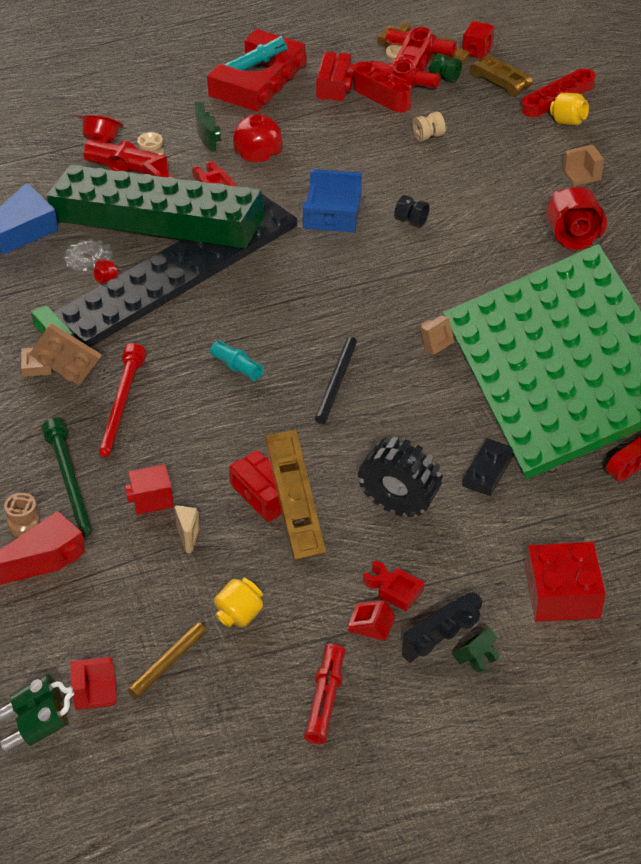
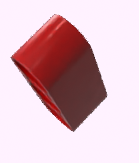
[353,61,412,113]

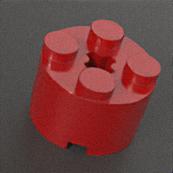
[546,187,607,250]

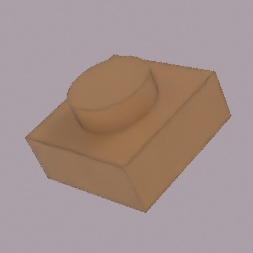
[21,348,52,377]

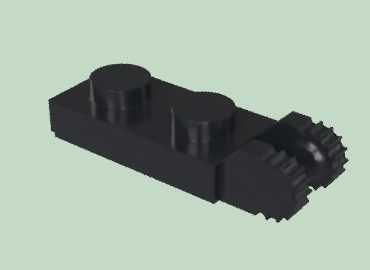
[402,592,482,663]

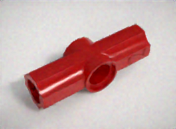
[83,139,159,173]

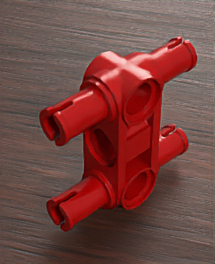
[370,26,457,89]

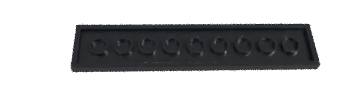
[54,194,297,347]

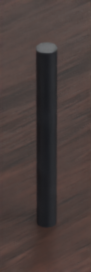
[315,337,357,424]

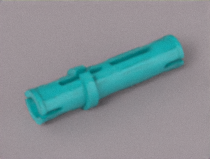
[224,35,288,71]

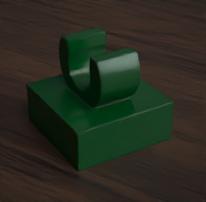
[452,627,500,673]

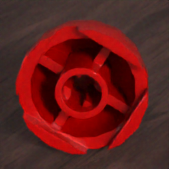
[233,114,283,162]

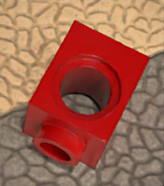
[462,21,495,59]

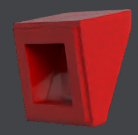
[347,600,395,640]

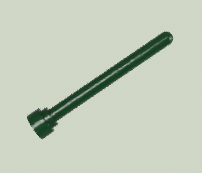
[41,418,92,537]

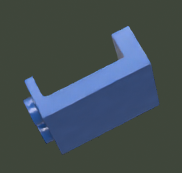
[303,169,362,233]

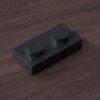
[462,438,514,497]

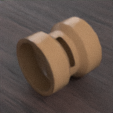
[4,493,40,537]

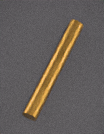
[127,622,207,699]

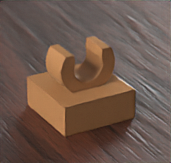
[419,315,454,355]

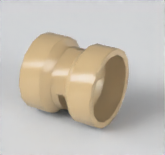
[412,111,446,142]

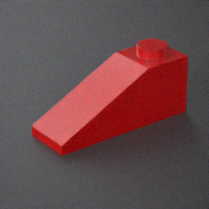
[0,511,85,585]

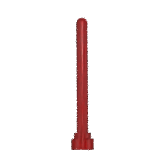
[99,343,147,457]

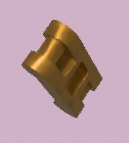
[470,55,533,97]

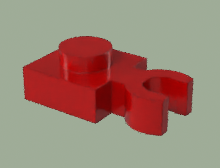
[363,561,425,612]

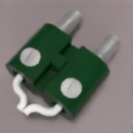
[0,674,74,752]

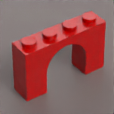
[207,29,307,112]

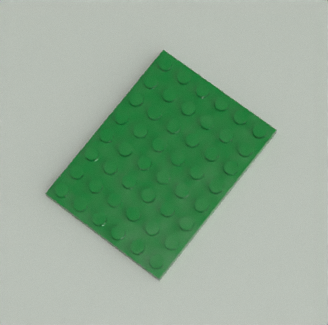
[443,244,641,480]

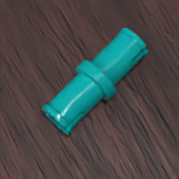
[210,340,264,381]

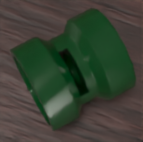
[430,53,462,83]

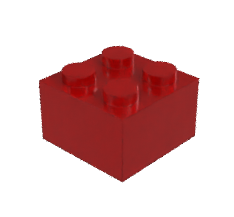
[525,542,606,622]

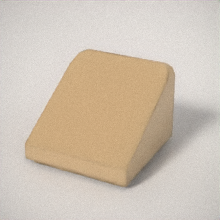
[174,505,200,553]

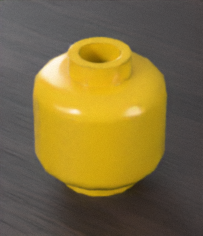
[550,93,589,126]
[214,578,263,628]

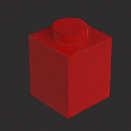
[124,464,174,515]

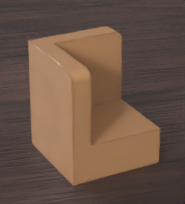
[563,145,604,186]

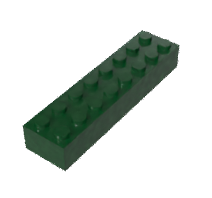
[46,165,265,248]

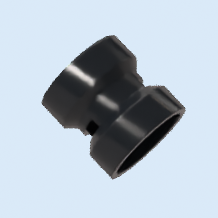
[394,194,430,228]

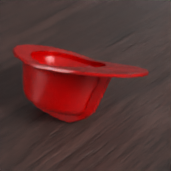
[74,114,123,143]

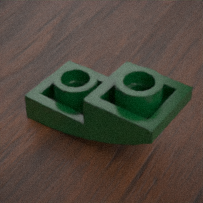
[195,102,221,152]

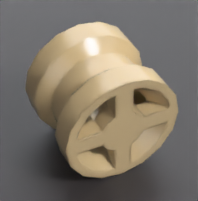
[137,132,164,155]

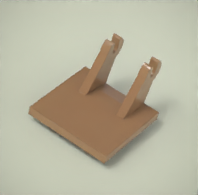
[29,323,102,386]

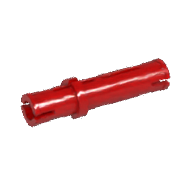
[304,644,346,744]

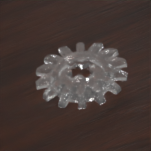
[64,239,113,272]

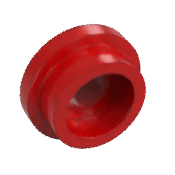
[93,259,118,285]

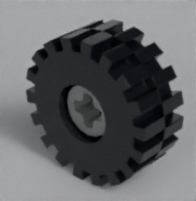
[358,437,443,517]

